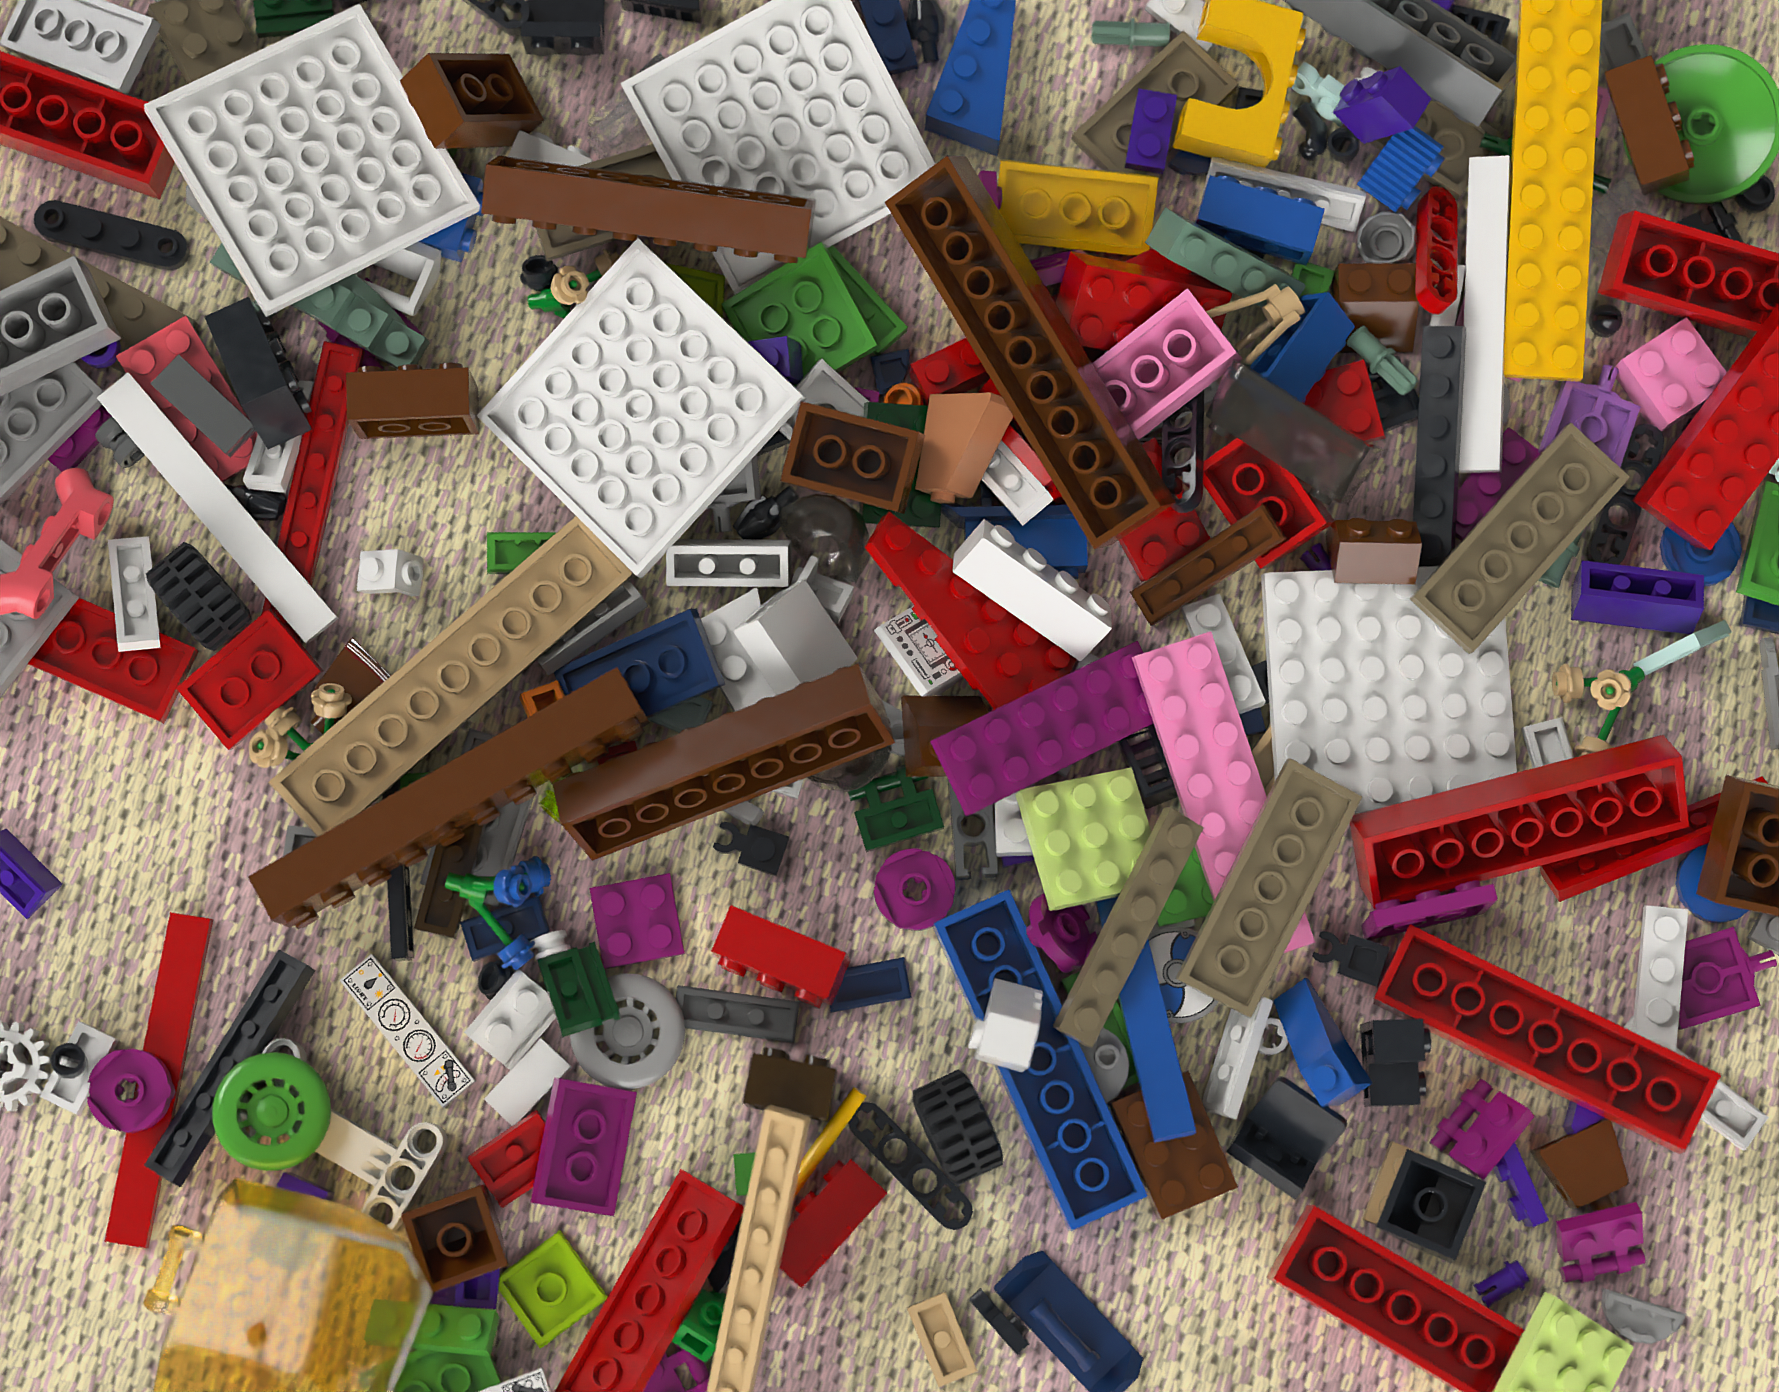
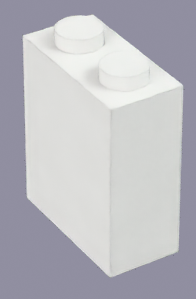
[733,579,858,695]

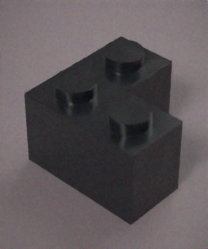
[1360,1019,1431,1107]

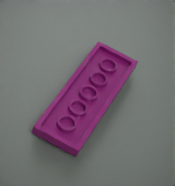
[930,641,1153,816]

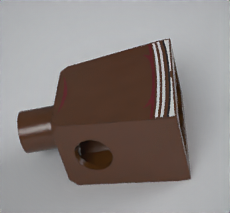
[310,637,391,734]

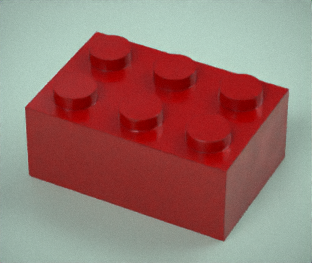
[1203,422,1335,569]
[711,905,851,1009]

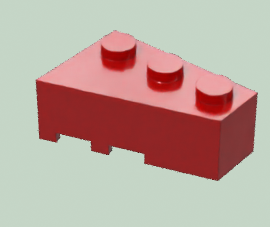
[779,1159,887,1289]

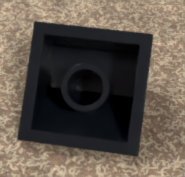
[1376,1149,1486,1263]

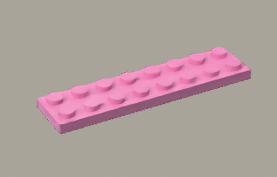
[1132,631,1315,953]

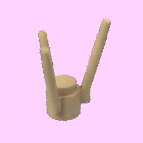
[1206,284,1305,364]

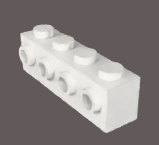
[953,519,1112,662]

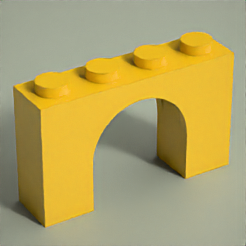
[1172,0,1306,168]

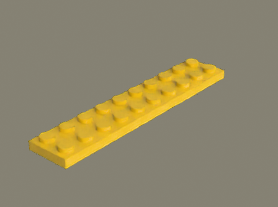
[1504,0,1602,382]

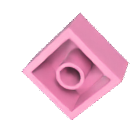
[1615,317,1727,432]

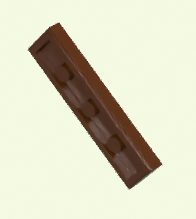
[1130,504,1287,626]

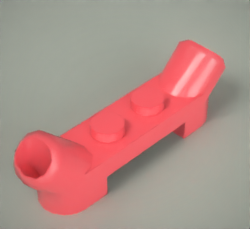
[0,468,114,619]

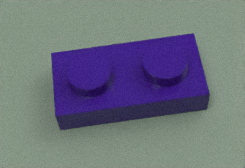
[1124,88,1177,175]
[1493,1142,1549,1227]

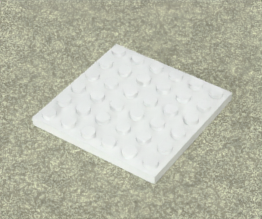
[620,0,936,295]
[144,4,480,317]
[477,238,807,578]
[1261,566,1517,813]

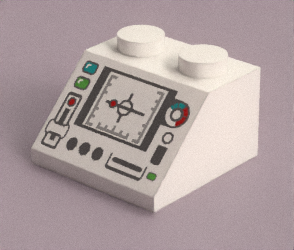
[874,606,963,697]

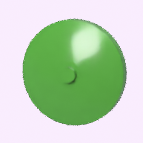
[1622,44,1779,205]

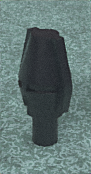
[906,0,945,64]
[225,484,287,521]
[733,485,799,540]

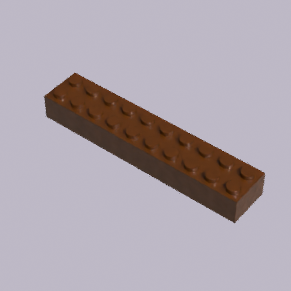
[885,155,1176,550]
[248,667,650,929]

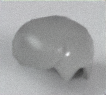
[1357,212,1417,263]

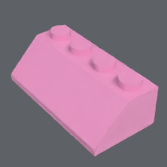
[1092,288,1243,440]

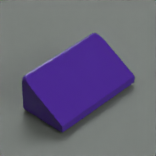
[0,829,62,919]

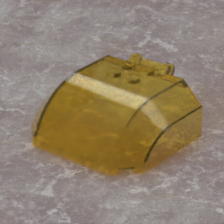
[143,1177,433,1392]

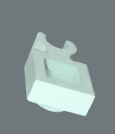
[1292,62,1344,127]

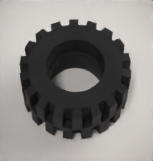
[146,542,252,651]
[913,1069,1003,1186]

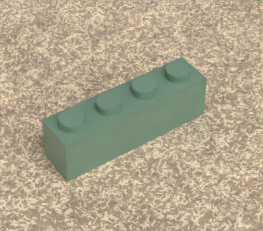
[1145,207,1306,307]

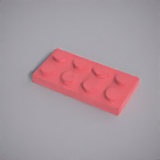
[116,316,258,482]

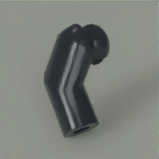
[1293,102,1328,161]

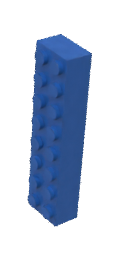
[933,889,1148,1231]

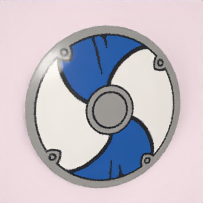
[1148,927,1218,1023]

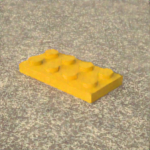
[998,159,1159,256]

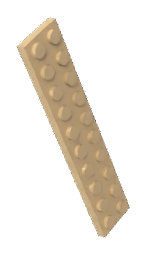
[269,516,633,837]

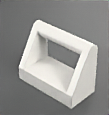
[354,242,441,317]

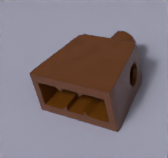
[1530,1118,1629,1212]

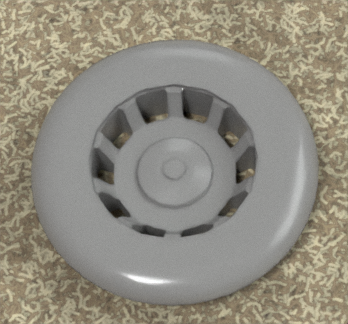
[570,974,685,1089]

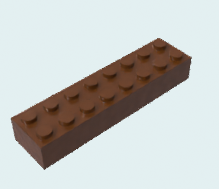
[481,155,816,263]
[552,663,895,861]

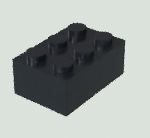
[204,297,312,449]

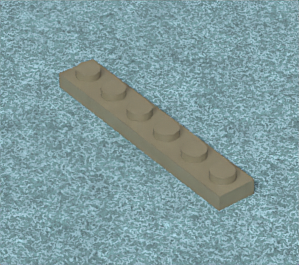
[1052,807,1204,1048]

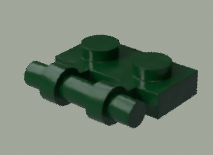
[846,765,944,852]

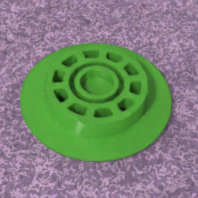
[212,1052,331,1171]

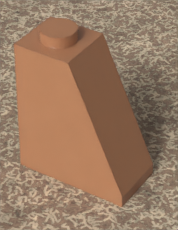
[915,392,1013,504]

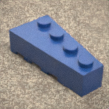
[925,0,1016,157]

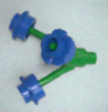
[445,856,551,971]

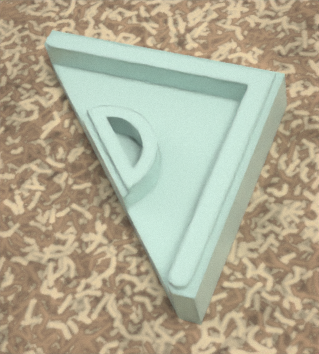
[1633,620,1732,676]

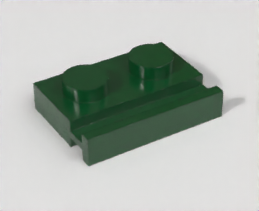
[253,0,335,38]
[537,942,620,1037]

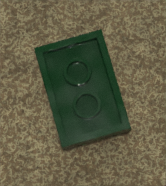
[858,402,941,528]

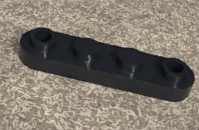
[34,200,190,271]

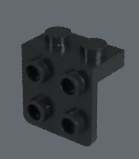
[521,0,605,56]
[1226,1077,1348,1200]

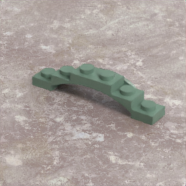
[210,243,430,369]

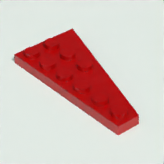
[864,512,1077,712]

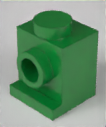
[672,1288,727,1363]

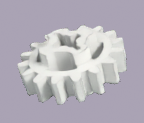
[0,1021,51,1112]

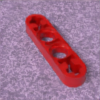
[1416,186,1458,315]

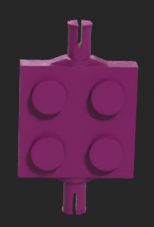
[1678,927,1777,1030]

